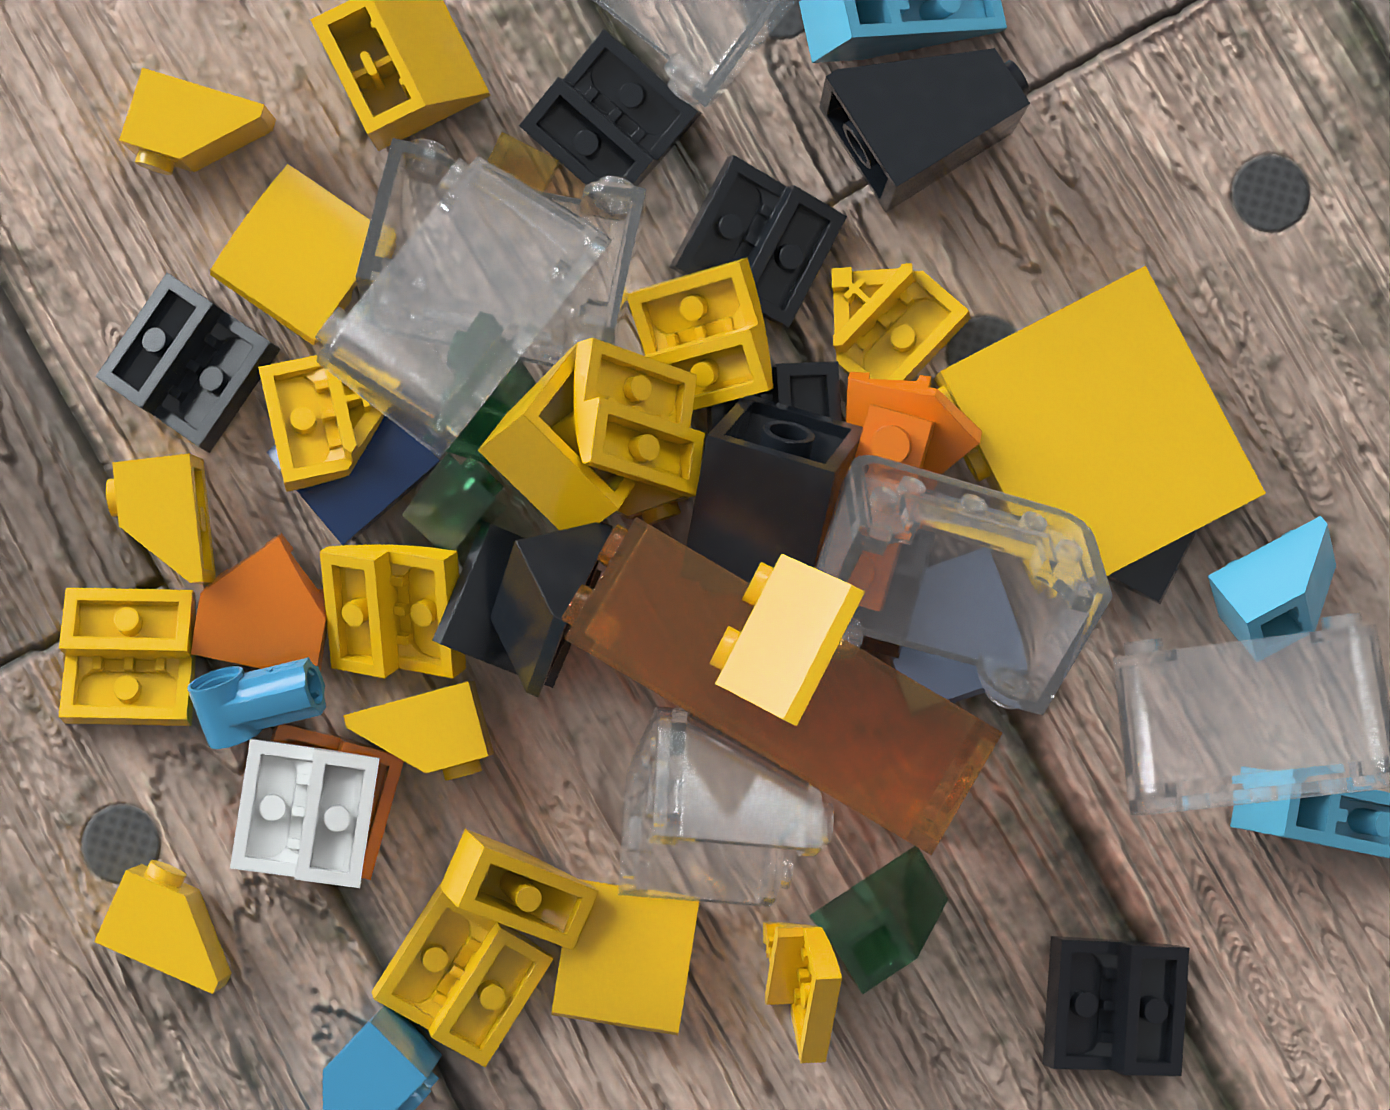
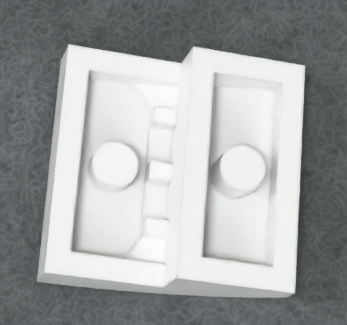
[230,738,380,888]

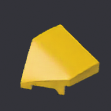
[831,263,971,381]
[258,348,397,492]
[763,922,842,1064]

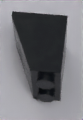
[819,48,1030,212]
[680,395,863,596]

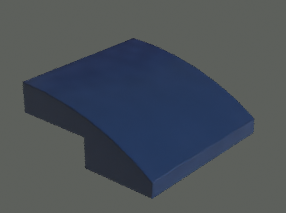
[266,369,442,545]

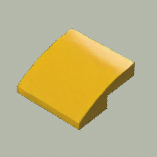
[210,164,391,346]
[626,257,773,410]
[574,338,705,497]
[320,544,466,679]
[58,588,196,726]
[551,879,700,1036]
[371,884,554,1067]

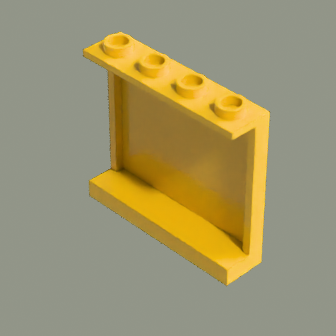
[934,265,1266,602]

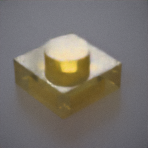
[474,132,560,218]

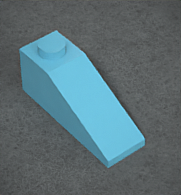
[799,0,1007,63]
[1230,764,1390,859]

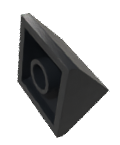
[490,521,613,697]

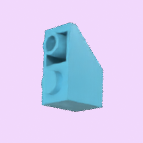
[1208,516,1336,664]

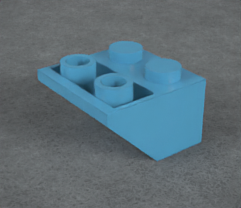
[323,1005,442,1110]

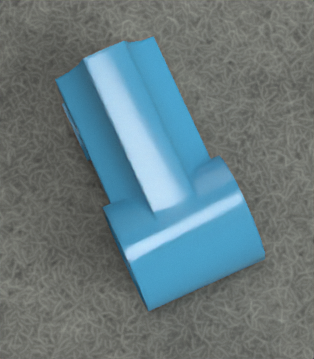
[187,657,326,749]

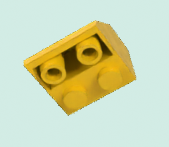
[310,0,491,151]

